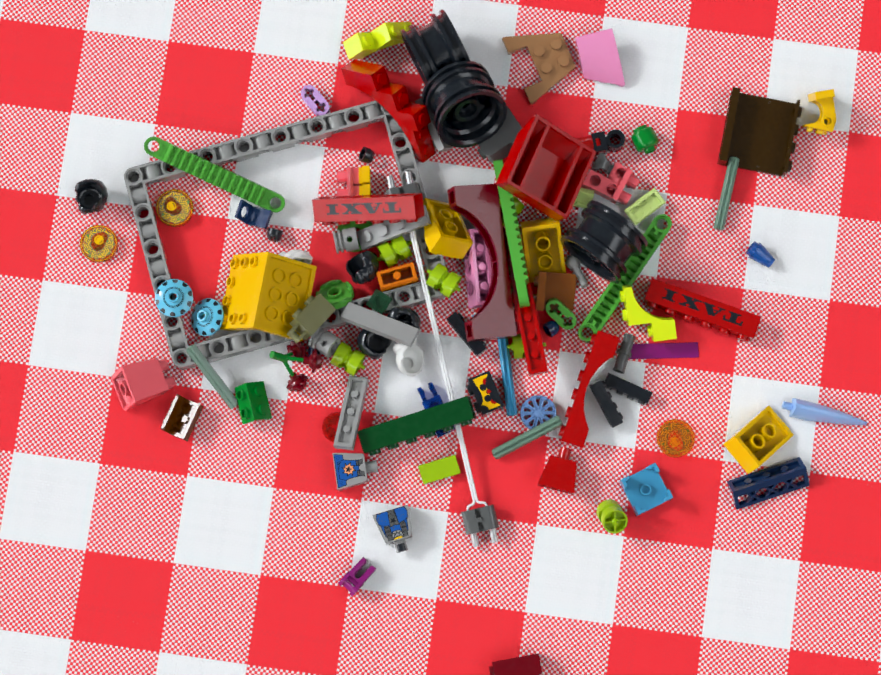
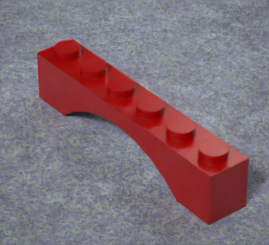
[559,330,620,448]

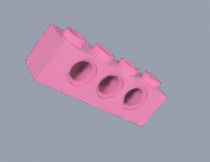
[464,229,491,308]

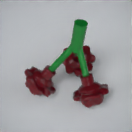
[269,341,322,392]

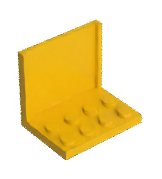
[220,252,317,341]

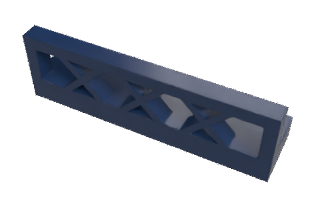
[727,457,810,510]

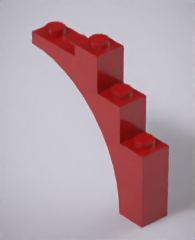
[341,59,436,163]

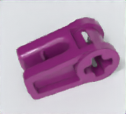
[338,557,376,597]

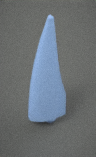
[782,398,867,425]

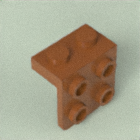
[533,271,576,311]

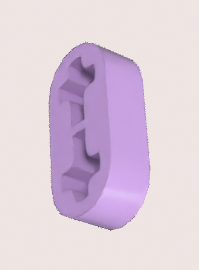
[301,85,330,116]

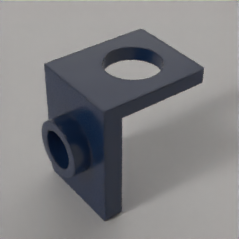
[235,200,273,229]

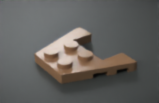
[502,33,576,105]

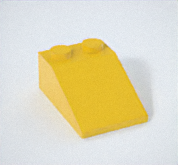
[423,198,473,260]
[520,218,566,282]
[723,406,794,474]

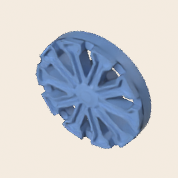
[520,395,556,429]

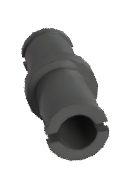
[613,333,636,374]

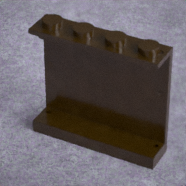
[717,87,802,177]

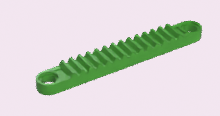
[144,136,285,213]
[493,159,530,308]
[578,214,672,343]

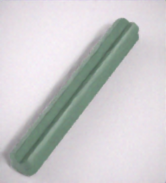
[714,157,739,231]
[186,344,238,409]
[492,416,563,459]

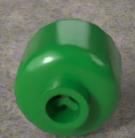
[631,125,659,154]

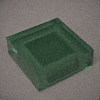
[366,289,393,315]

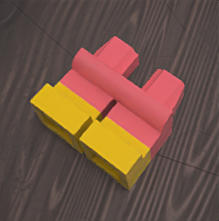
[337,166,371,196]

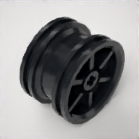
[400,9,470,85]
[422,61,507,148]
[560,200,648,284]

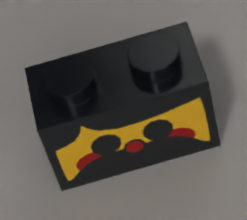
[466,371,504,417]

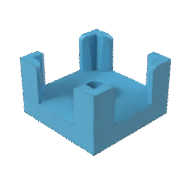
[619,463,673,516]

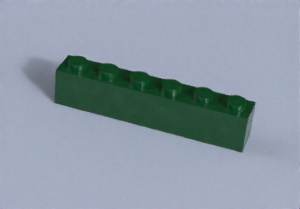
[358,396,477,456]

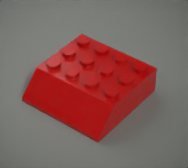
[495,114,596,221]

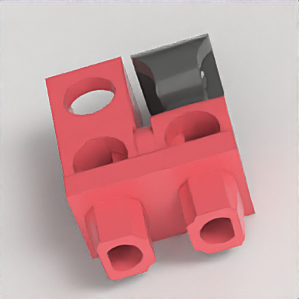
[581,153,640,205]

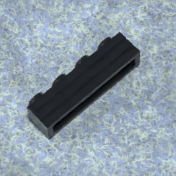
[447,312,487,357]
[605,373,653,405]
[589,379,623,428]

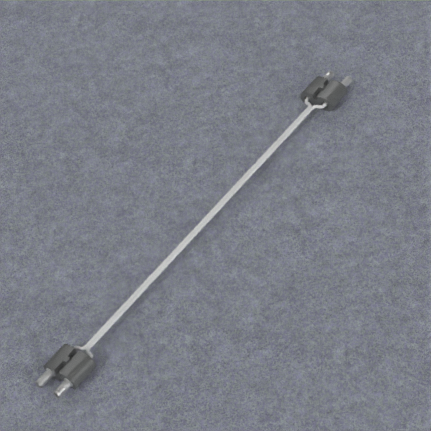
[386,171,499,547]

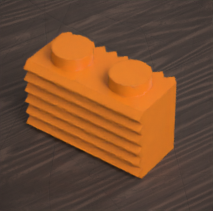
[376,262,418,292]

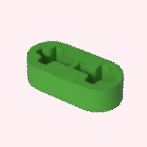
[545,298,576,330]

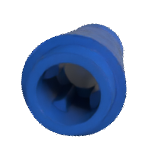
[746,241,775,268]

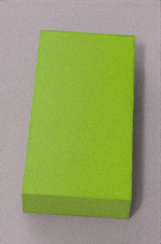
[418,455,461,485]

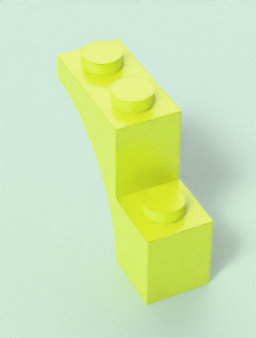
[343,22,412,60]
[620,285,677,342]

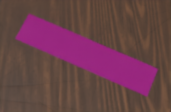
[629,342,699,359]

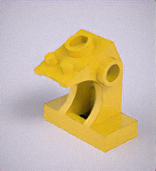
[802,89,836,136]

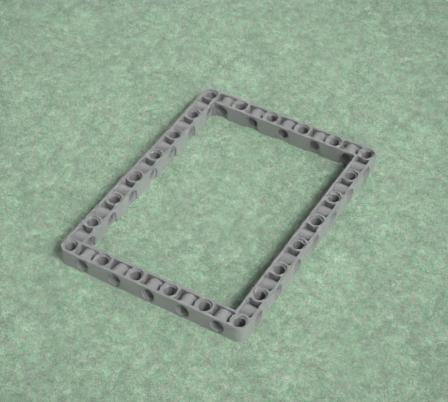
[124,100,446,370]

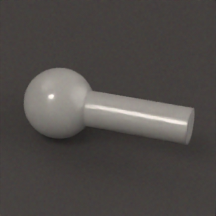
[565,255,589,288]

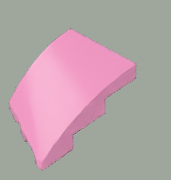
[575,28,625,87]

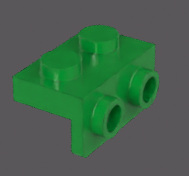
[235,381,272,424]

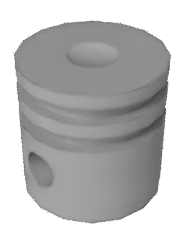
[333,227,359,254]
[309,327,341,358]

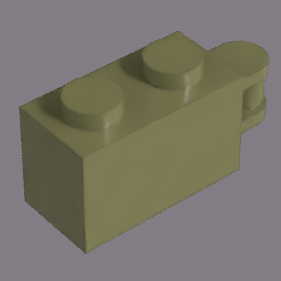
[287,293,336,344]

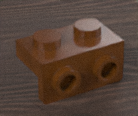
[161,394,204,442]

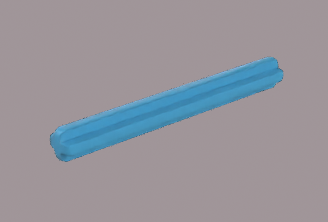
[497,338,517,416]

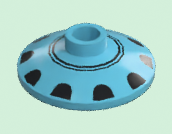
[155,279,193,317]
[191,298,224,336]

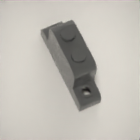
[477,105,522,163]

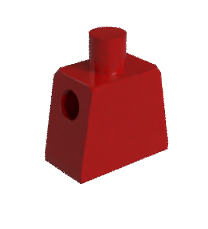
[538,447,577,495]

